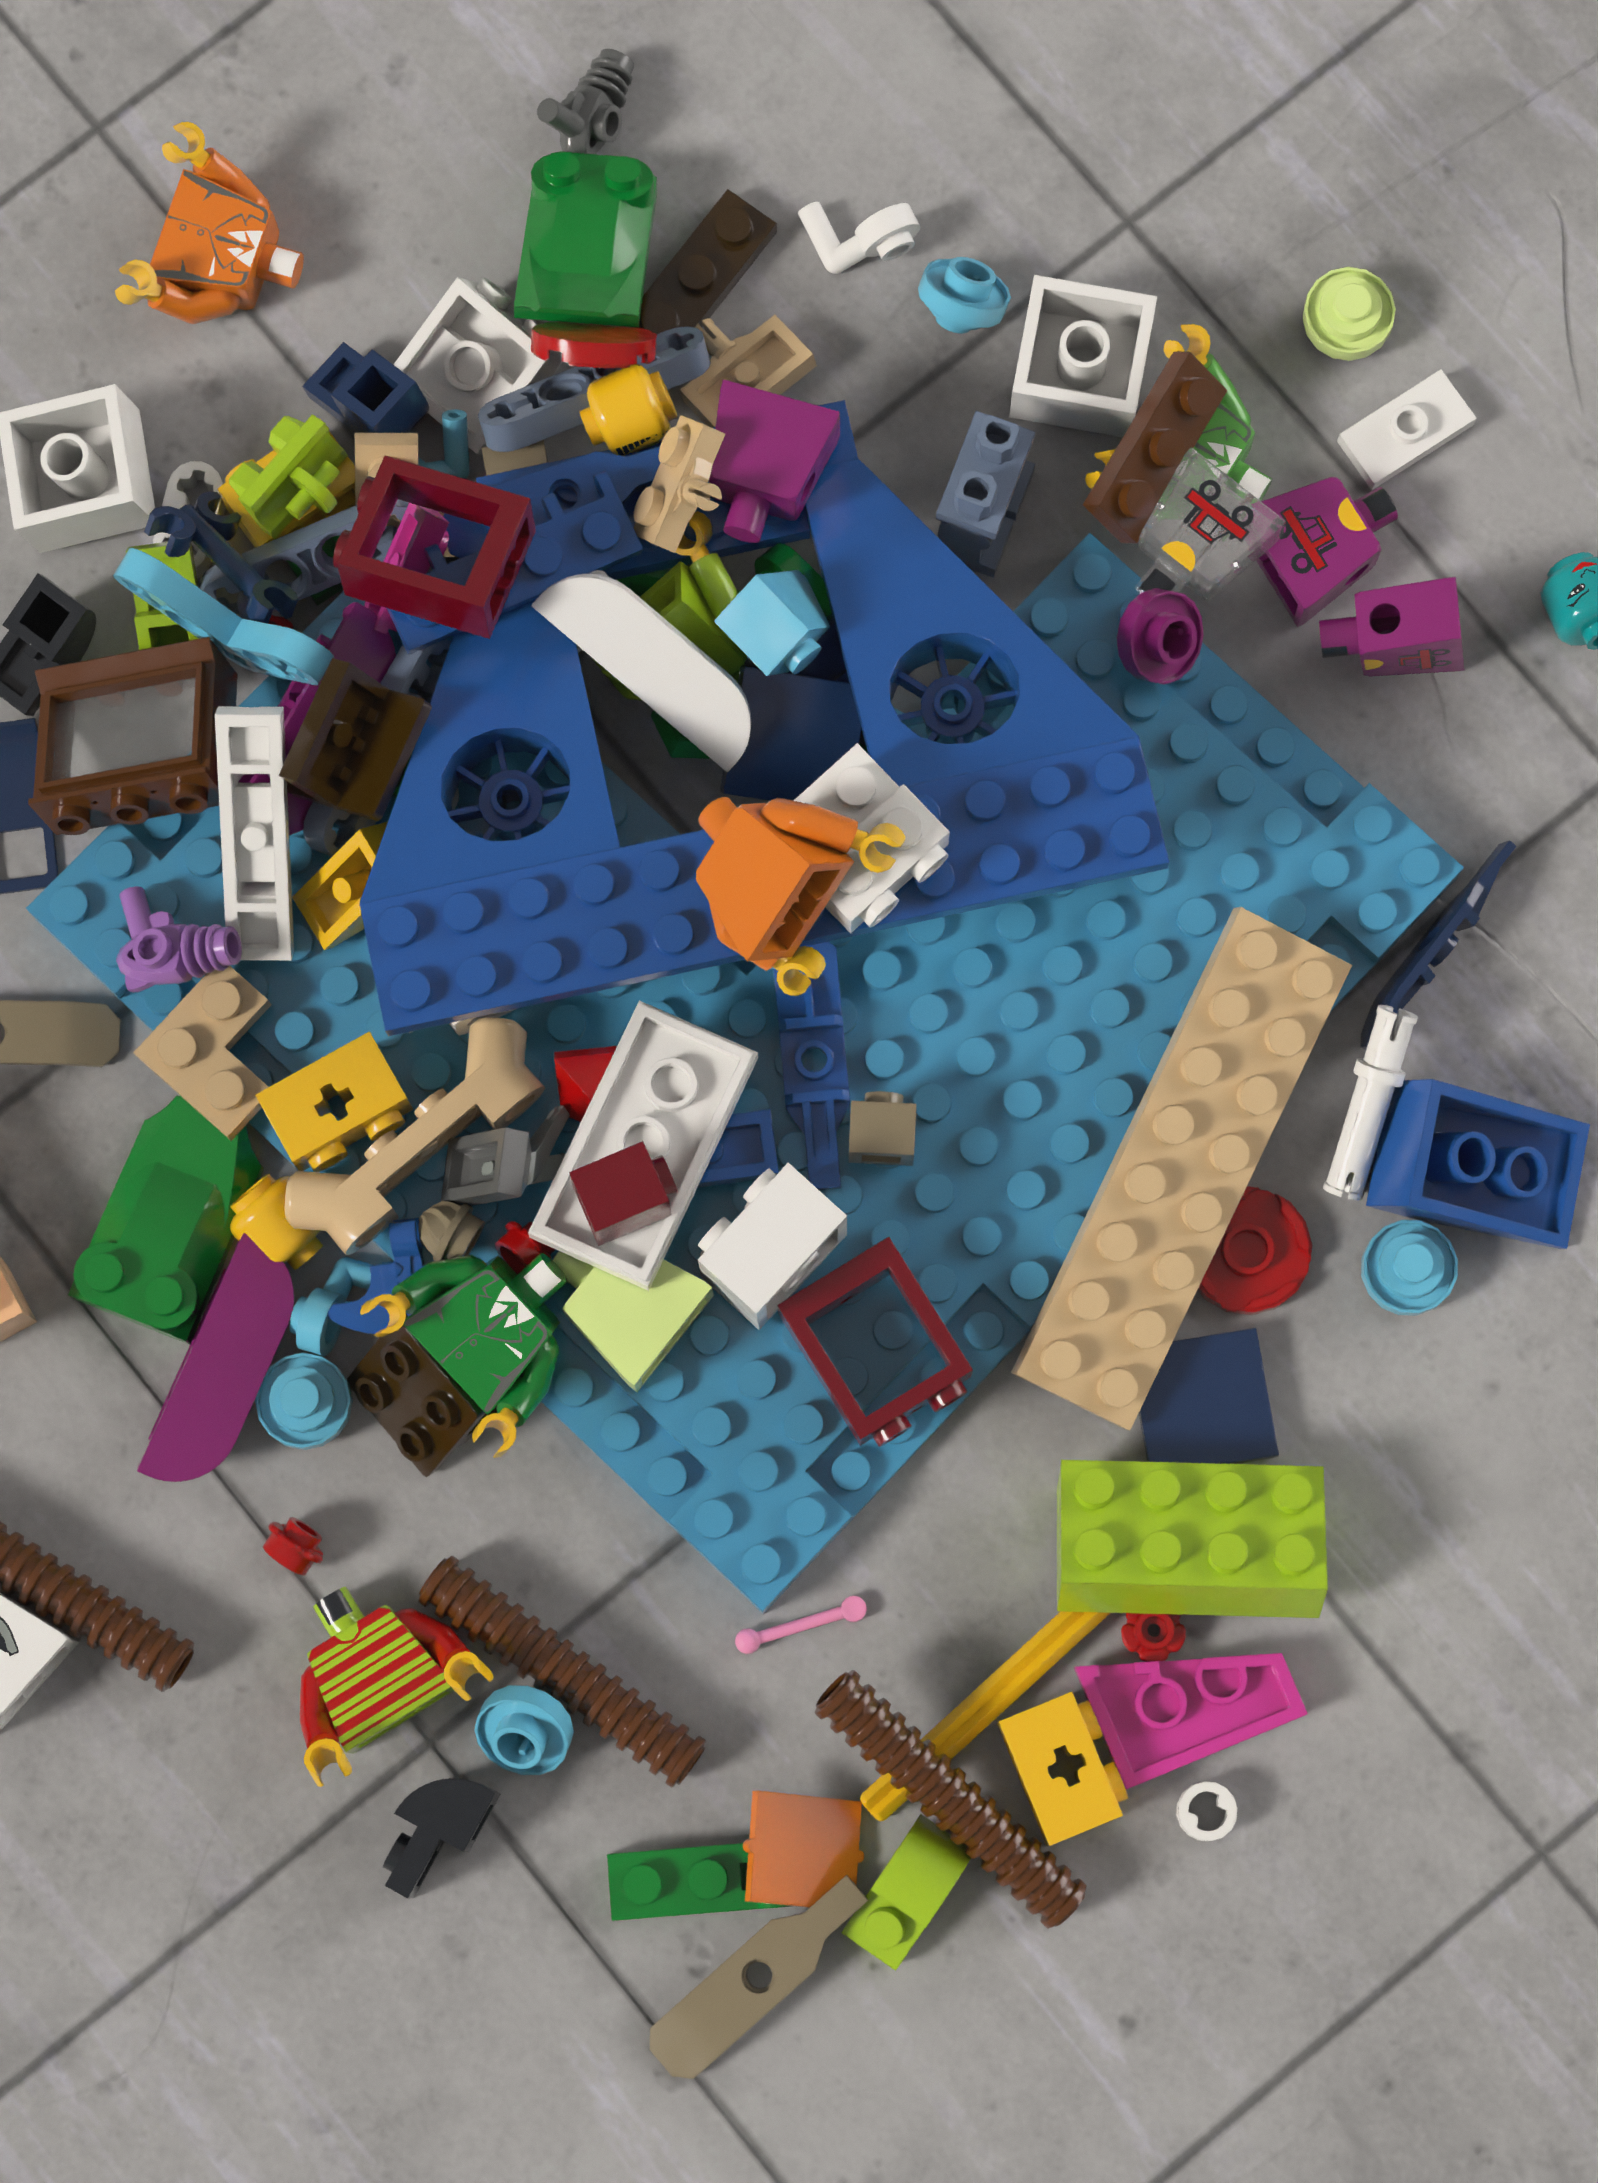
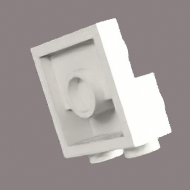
[394,277,562,455]
[794,743,950,934]

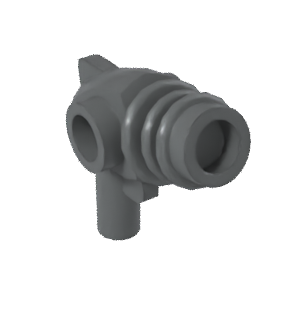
[537,49,634,154]

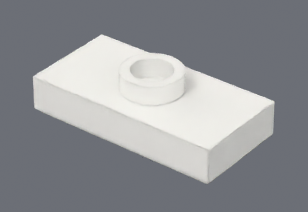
[1337,369,1477,490]

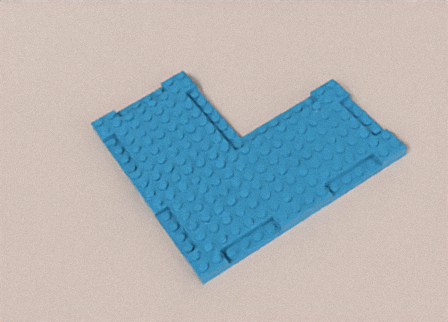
[26,533,1464,1614]

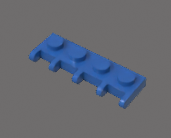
[387,470,643,655]

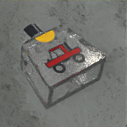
[1135,447,1286,601]

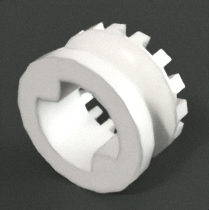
[1176,1781,1238,1841]

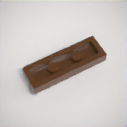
[1083,352,1227,544]

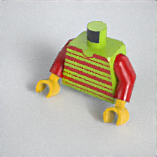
[300,1587,494,1787]

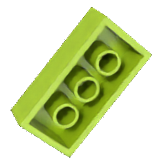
[1057,1460,1328,1618]

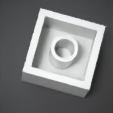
[1009,275,1157,437]
[0,384,155,553]
[698,1163,847,1330]

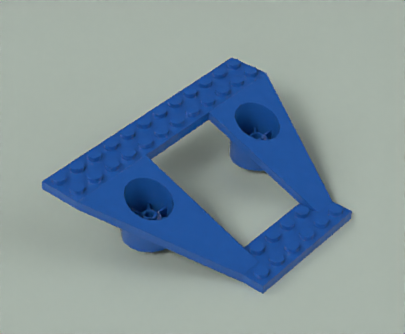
[359,400,1170,1036]

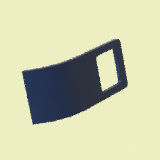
[0,718,59,895]

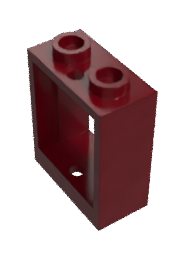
[333,455,536,639]
[777,1236,973,1447]

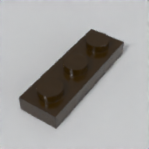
[639,189,777,334]

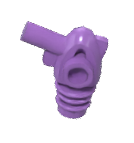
[116,886,242,993]

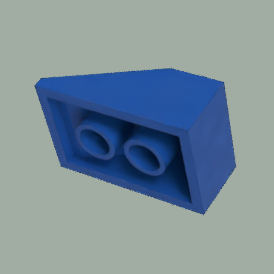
[1366,1079,1590,1249]

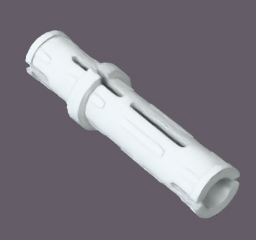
[1323,1005,1418,1201]

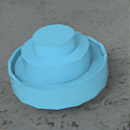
[918,257,1011,334]
[1361,1220,1458,1316]
[255,1353,353,1450]
[474,1685,574,1775]

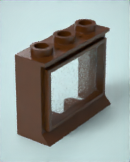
[28,637,238,835]

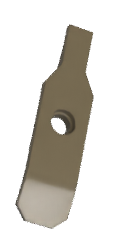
[0,1000,121,1068]
[650,1875,869,2079]

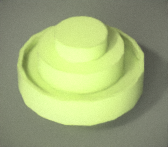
[1302,267,1396,361]

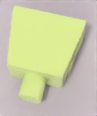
[553,1251,714,1392]

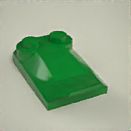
[514,151,657,327]
[68,1095,264,1345]

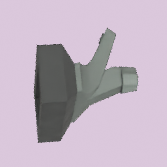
[441,1105,570,1206]

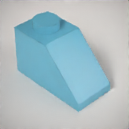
[714,570,830,676]

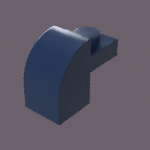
[302,342,429,434]

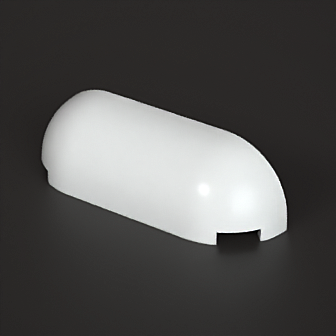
[531,574,751,772]

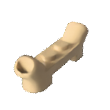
[285,1017,545,1255]

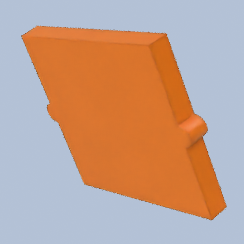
[743,1790,864,1908]

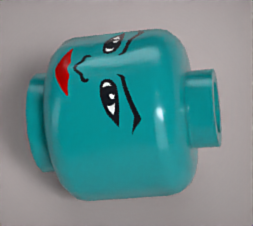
[1540,552,1598,650]

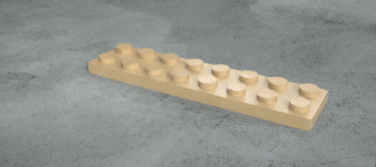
[1011,907,1352,1431]

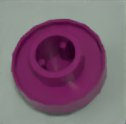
[1116,588,1204,684]

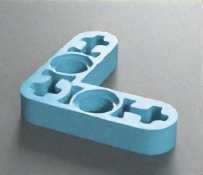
[113,548,334,685]

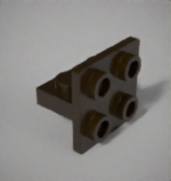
[279,658,432,821]
[347,1314,497,1477]

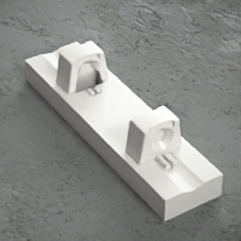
[215,706,294,961]

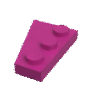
[1074,1653,1308,1790]

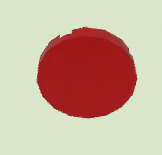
[531,321,657,368]
[1198,1186,1313,1315]

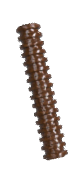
[0,1522,194,1692]
[418,1555,706,1788]
[814,1670,1087,1929]

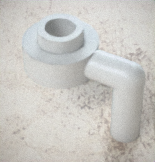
[798,202,921,274]

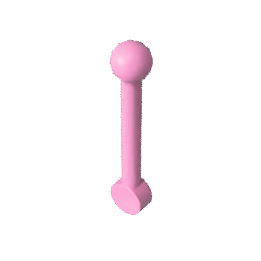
[735,1596,867,1654]

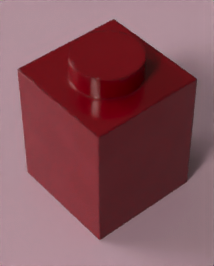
[569,1141,677,1246]

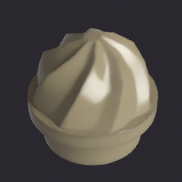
[418,1201,485,1261]

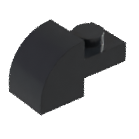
[0,573,96,717]
[383,1778,501,1899]

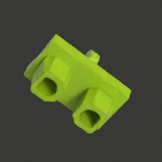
[229,414,348,539]

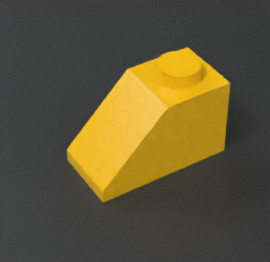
[292,821,388,950]

